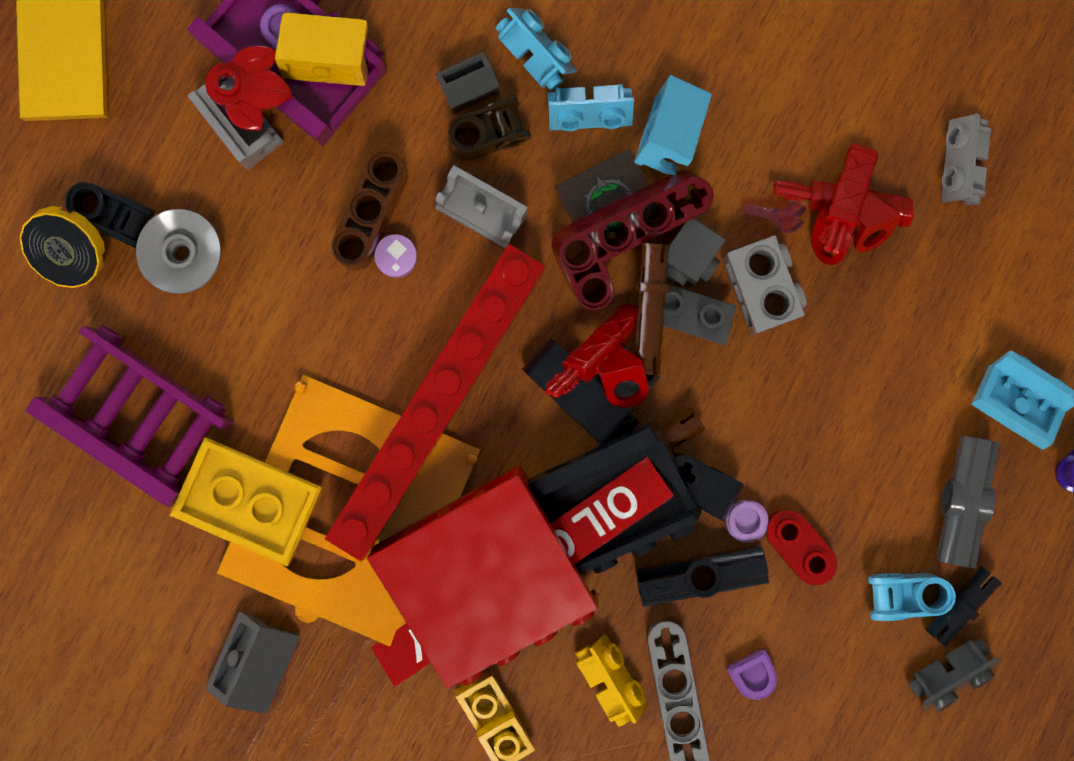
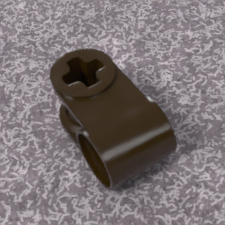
[448,97,532,161]

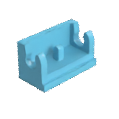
[634,75,712,175]

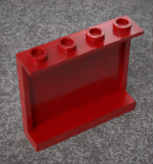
[367,464,598,689]

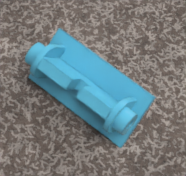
[495,8,577,91]
[547,84,634,131]

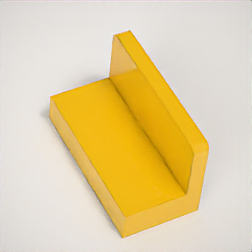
[275,13,368,86]

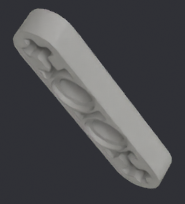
[647,619,710,761]

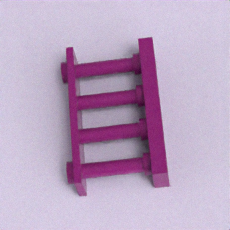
[25,325,234,507]

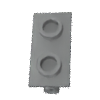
[941,114,992,205]

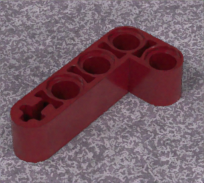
[551,170,714,310]

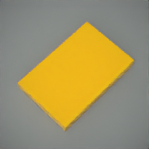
[16,0,108,121]
[170,437,324,566]

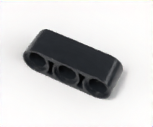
[522,339,639,445]

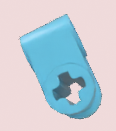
[867,573,956,621]

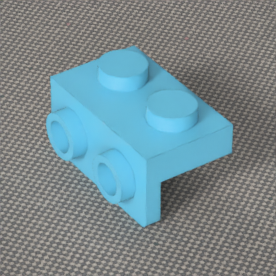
[971,351,1074,450]

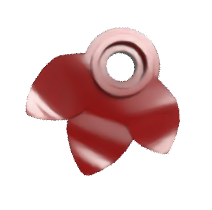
[205,46,292,131]

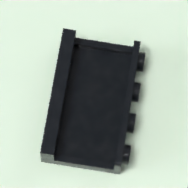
[528,420,702,574]

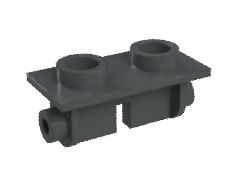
[663,285,736,346]
[908,639,999,712]

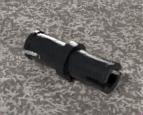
[925,566,1002,648]

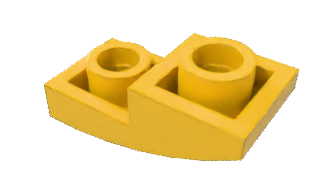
[454,669,535,761]

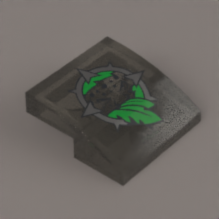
[554,148,659,248]

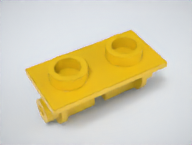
[575,633,648,727]

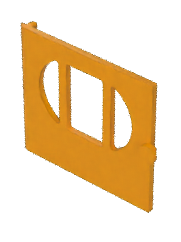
[217,375,481,647]

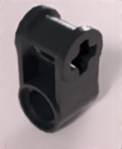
[65,182,155,248]
[673,453,744,521]

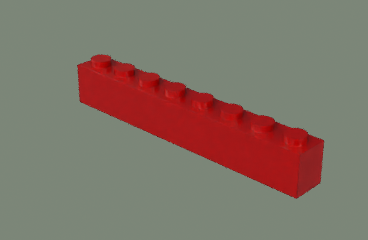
[325,244,546,562]

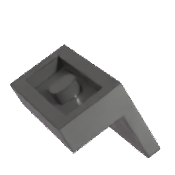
[205,611,299,713]

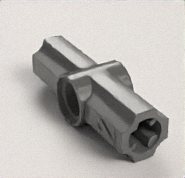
[936,436,1000,568]

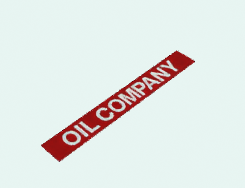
[371,457,674,687]

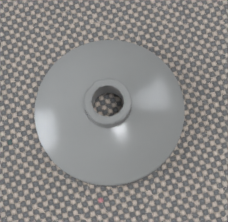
[136,209,222,294]

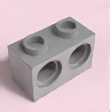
[722,235,807,336]

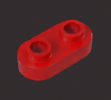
[765,510,837,585]

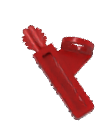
[820,143,901,255]
[773,180,914,265]
[545,303,649,408]

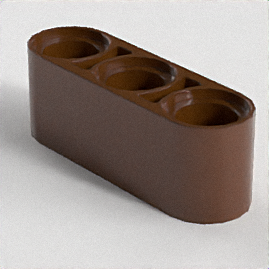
[331,149,408,271]

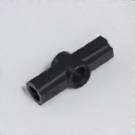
[635,546,769,607]

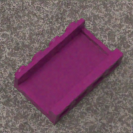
[187,0,387,147]

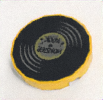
[19,206,105,288]

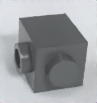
[667,218,725,287]

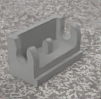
[188,77,284,170]
[435,165,528,249]

